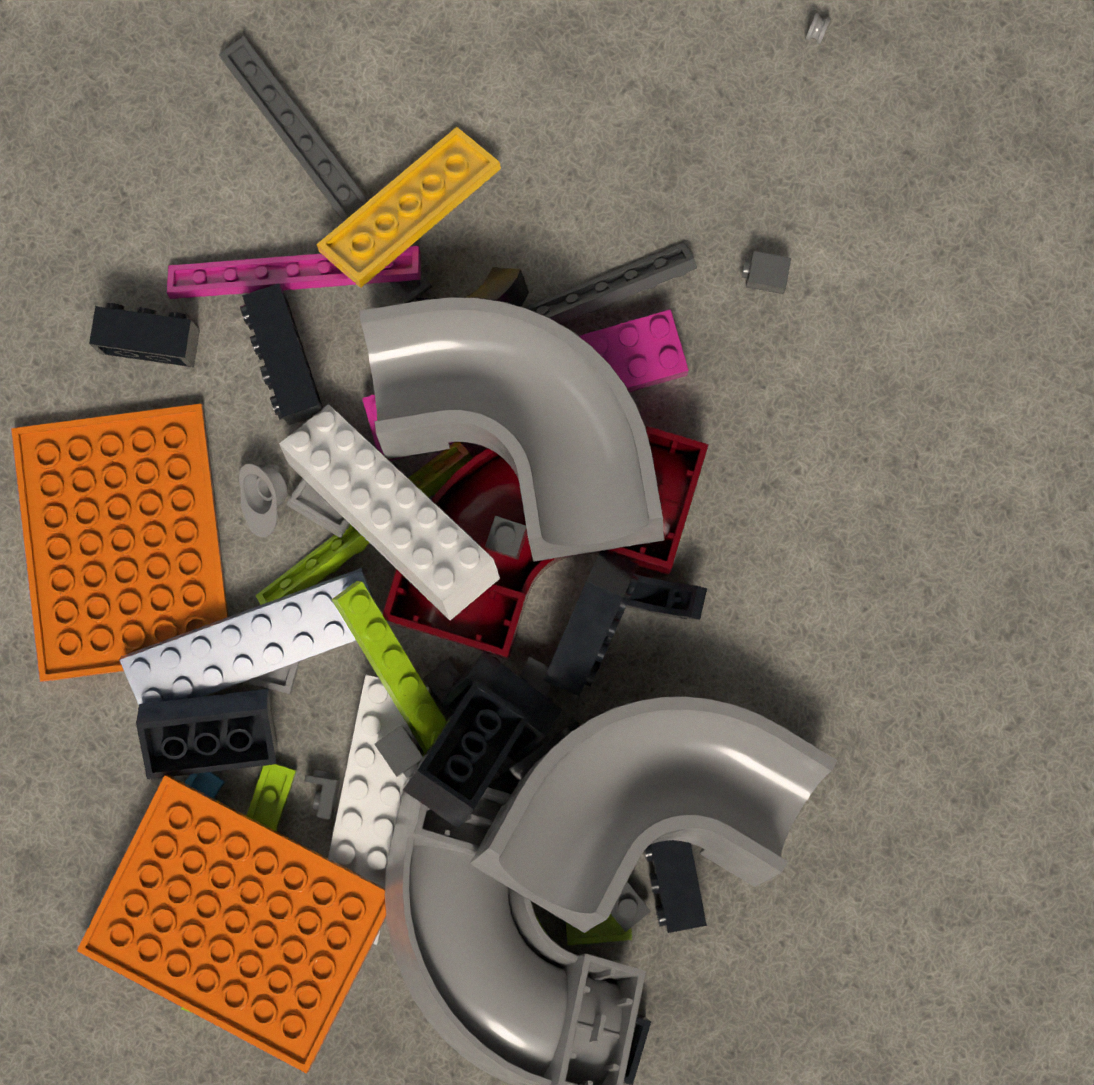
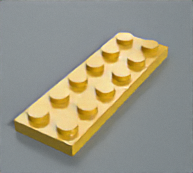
[316,127,501,288]

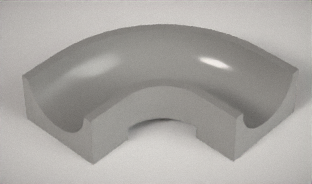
[359,298,664,561]
[470,697,837,933]
[385,783,646,1085]

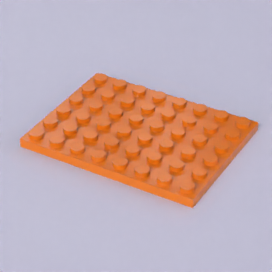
[11,404,229,682]
[77,775,386,1074]

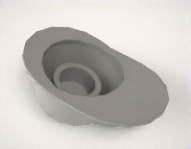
[239,464,288,537]

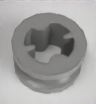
[806,12,831,45]

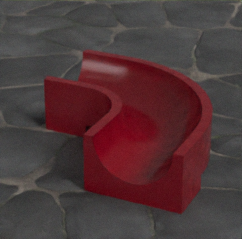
[383,426,709,660]

